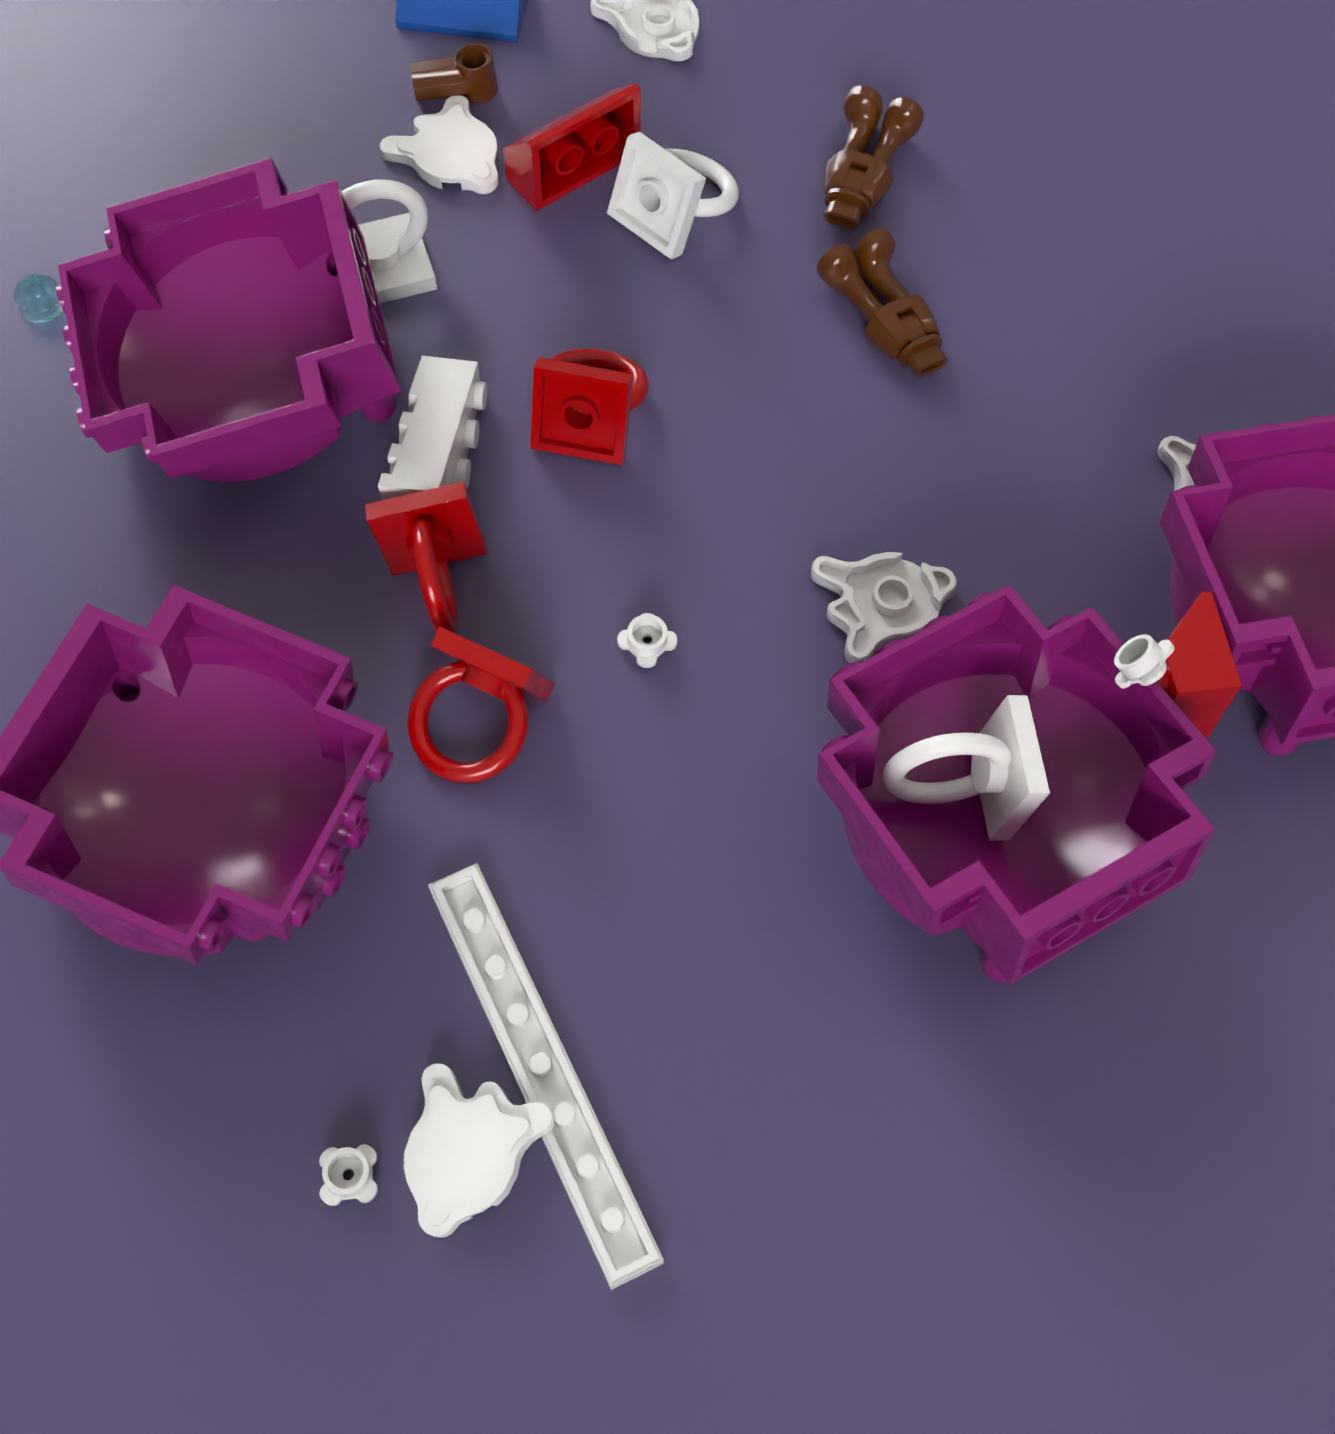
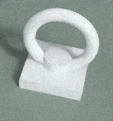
[607,132,739,260]
[342,179,437,303]
[883,695,1050,841]

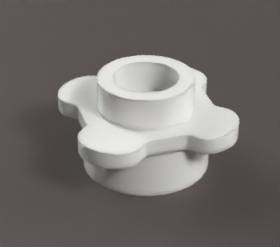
[617,613,677,668]
[1114,634,1175,688]
[319,1144,378,1206]

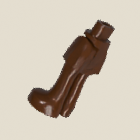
[824,85,924,229]
[816,227,948,377]

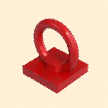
[530,349,649,465]
[365,481,488,634]
[407,626,555,783]

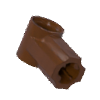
[410,43,498,103]

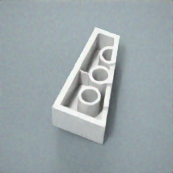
[378,356,488,500]

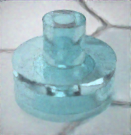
[13,273,62,322]

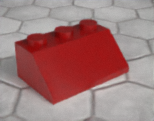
[503,83,641,211]
[1157,591,1242,739]

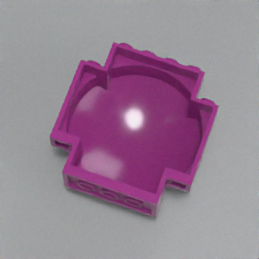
[56,158,402,482]
[1159,415,1335,756]
[0,585,393,966]
[817,585,1216,985]

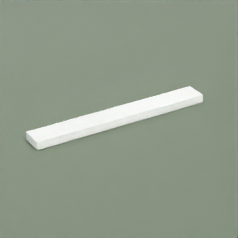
[428,863,664,1290]

